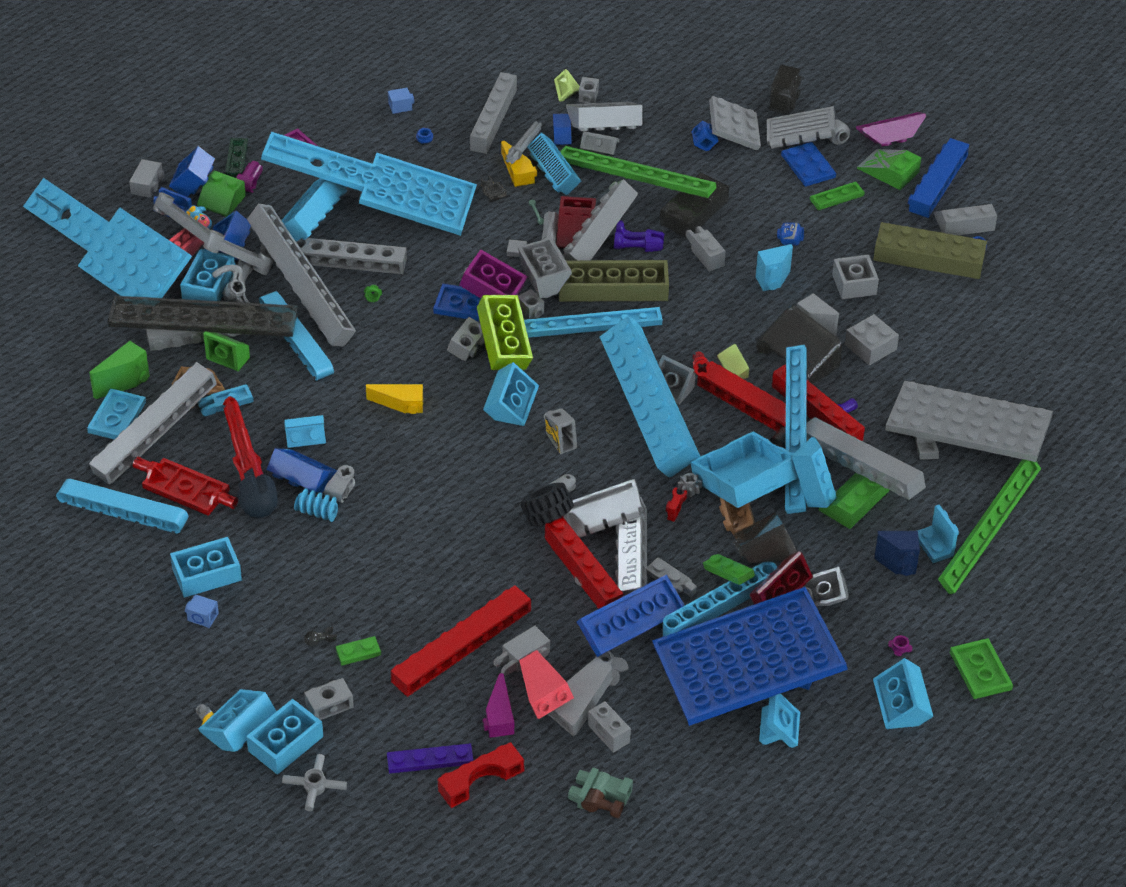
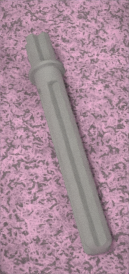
[505,121,542,164]

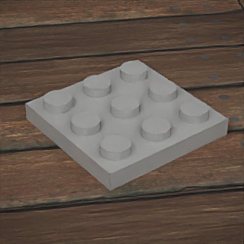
[709,96,761,150]

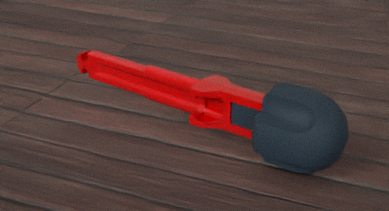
[223,396,277,519]

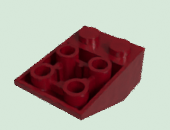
[556,196,596,248]

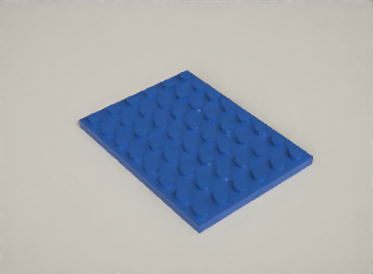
[652,587,848,726]

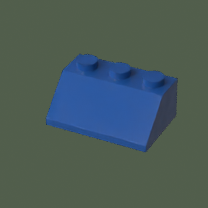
[204,211,251,263]
[266,448,337,493]

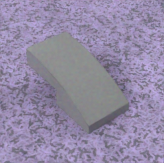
[915,437,939,460]

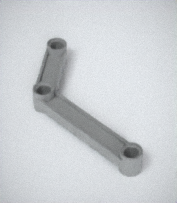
[152,192,274,275]

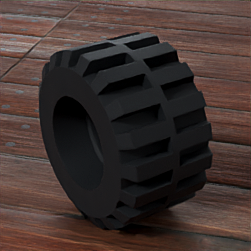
[520,483,574,526]

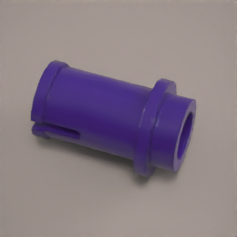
[837,398,858,413]

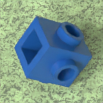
[691,121,718,151]

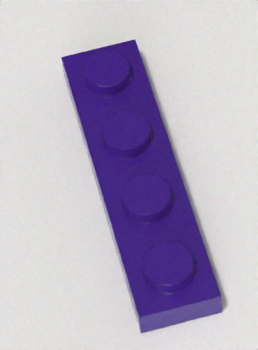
[387,743,473,774]

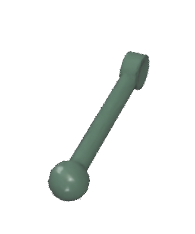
[529,200,544,225]

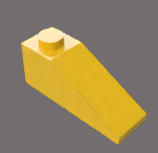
[501,141,537,187]
[366,384,423,414]

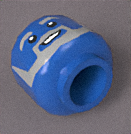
[777,222,804,246]

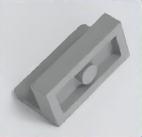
[580,131,620,155]

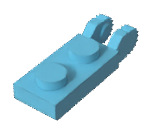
[197,384,253,416]

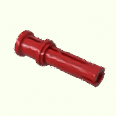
[692,351,711,376]

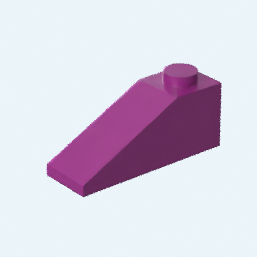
[482,673,514,738]

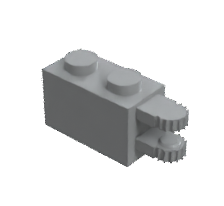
[493,626,550,676]

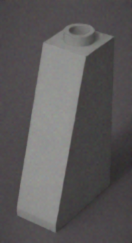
[547,657,613,737]

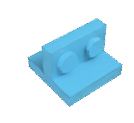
[284,415,326,448]
[759,693,800,747]

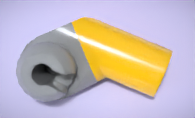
[196,704,214,726]

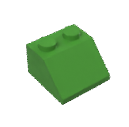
[197,170,246,217]
[203,331,250,371]

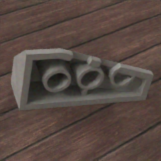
[802,567,849,606]

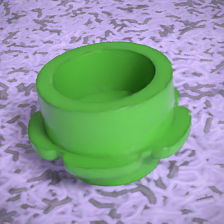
[364,285,382,302]

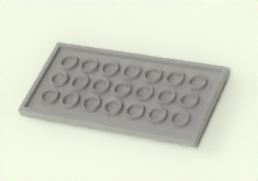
[885,381,1053,462]

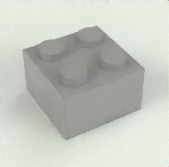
[832,255,879,299]
[845,314,899,365]

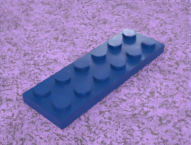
[576,574,685,657]

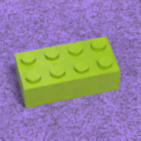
[477,295,533,370]

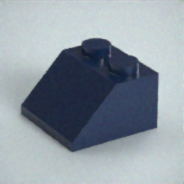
[874,531,920,576]

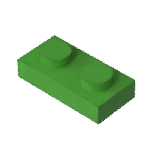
[336,636,381,666]

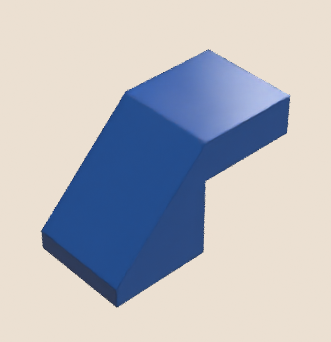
[553,114,571,145]

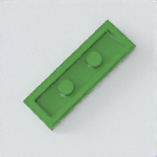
[810,182,865,210]

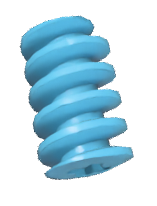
[294,488,338,522]

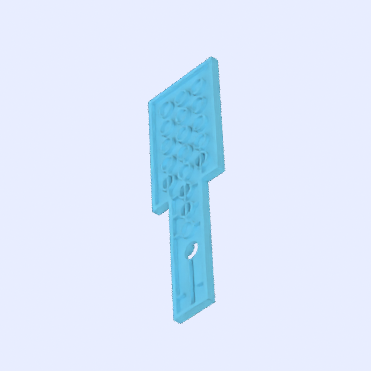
[261,132,477,236]
[23,178,192,316]

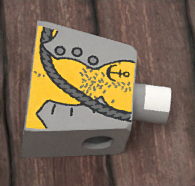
[544,409,577,454]

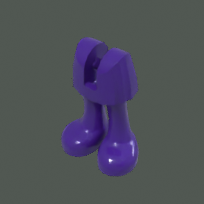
[614,220,665,252]

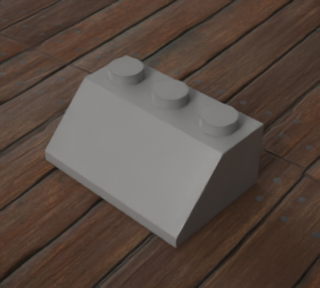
[934,204,997,235]

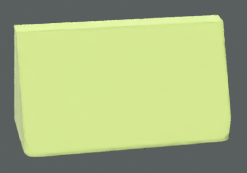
[717,344,749,379]

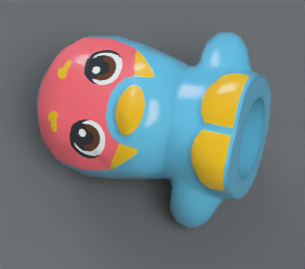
[186,205,212,230]

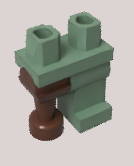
[568,768,633,818]

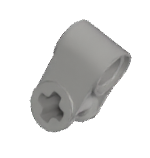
[324,465,355,503]

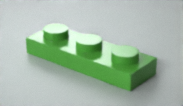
[703,554,755,585]

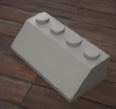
[566,102,642,131]
[518,237,572,299]

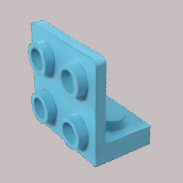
[917,505,959,563]

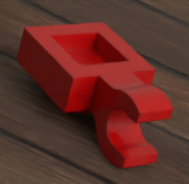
[665,487,687,522]

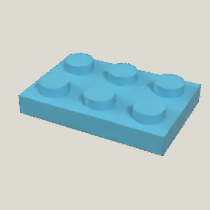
[87,389,146,439]

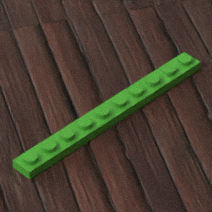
[560,146,716,198]
[938,459,1041,594]

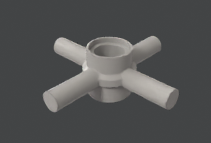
[282,754,347,811]

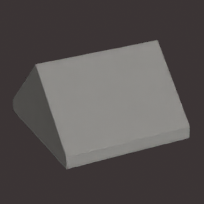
[658,355,695,404]

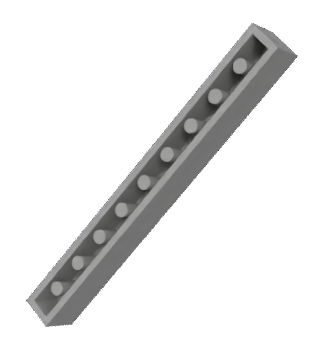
[247,204,356,347]

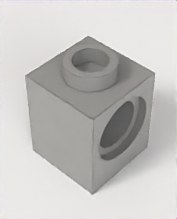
[579,77,599,103]
[518,289,544,319]

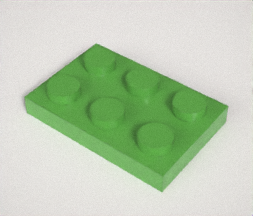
[950,638,1013,699]

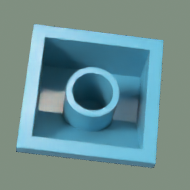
[756,244,793,291]

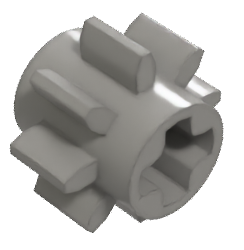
[678,473,702,497]

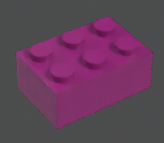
[459,249,528,298]

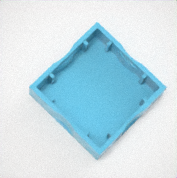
[690,431,798,508]

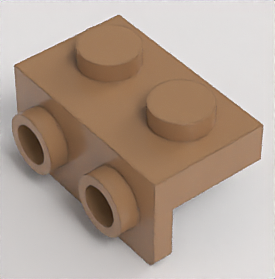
[719,498,755,535]

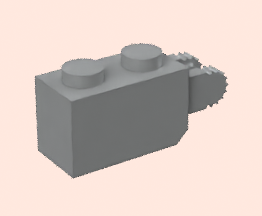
[686,226,726,272]

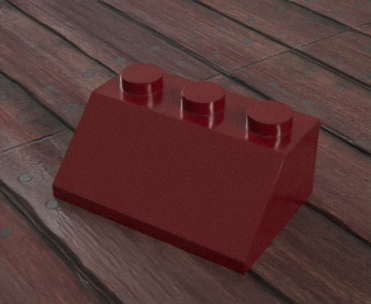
[749,551,813,605]

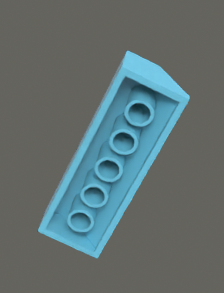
[281,178,347,242]

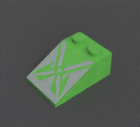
[857,149,921,190]

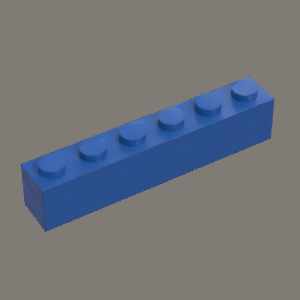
[908,138,969,218]

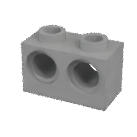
[447,317,485,361]

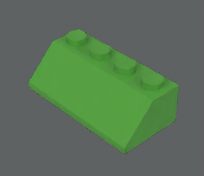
[819,473,890,529]

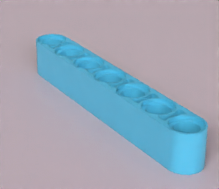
[259,291,334,381]
[56,479,188,534]
[662,561,777,637]

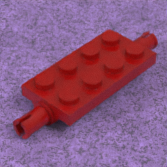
[133,456,238,516]

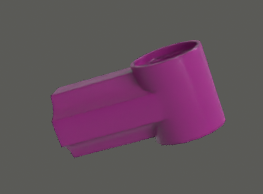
[236,161,263,193]

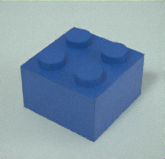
[169,146,215,197]

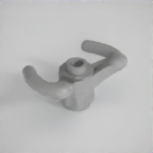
[212,265,250,306]

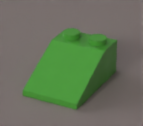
[89,341,150,399]

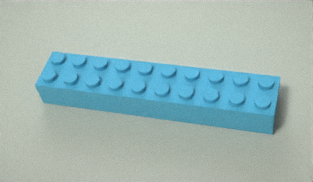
[600,315,700,478]

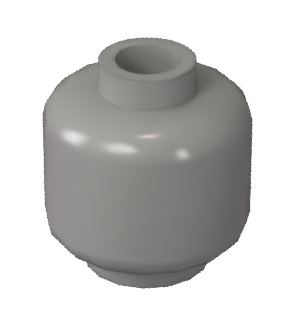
[828,120,850,145]

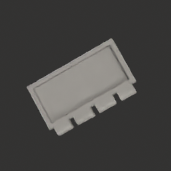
[767,106,836,149]
[564,479,644,538]

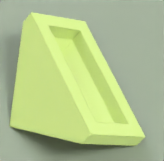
[554,69,580,102]

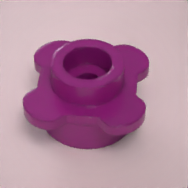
[888,635,913,656]

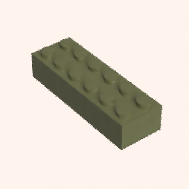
[873,222,987,279]
[559,260,669,302]

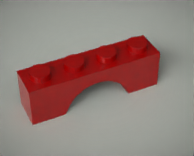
[438,742,524,808]

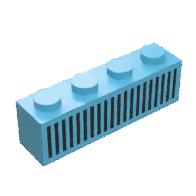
[527,132,581,195]

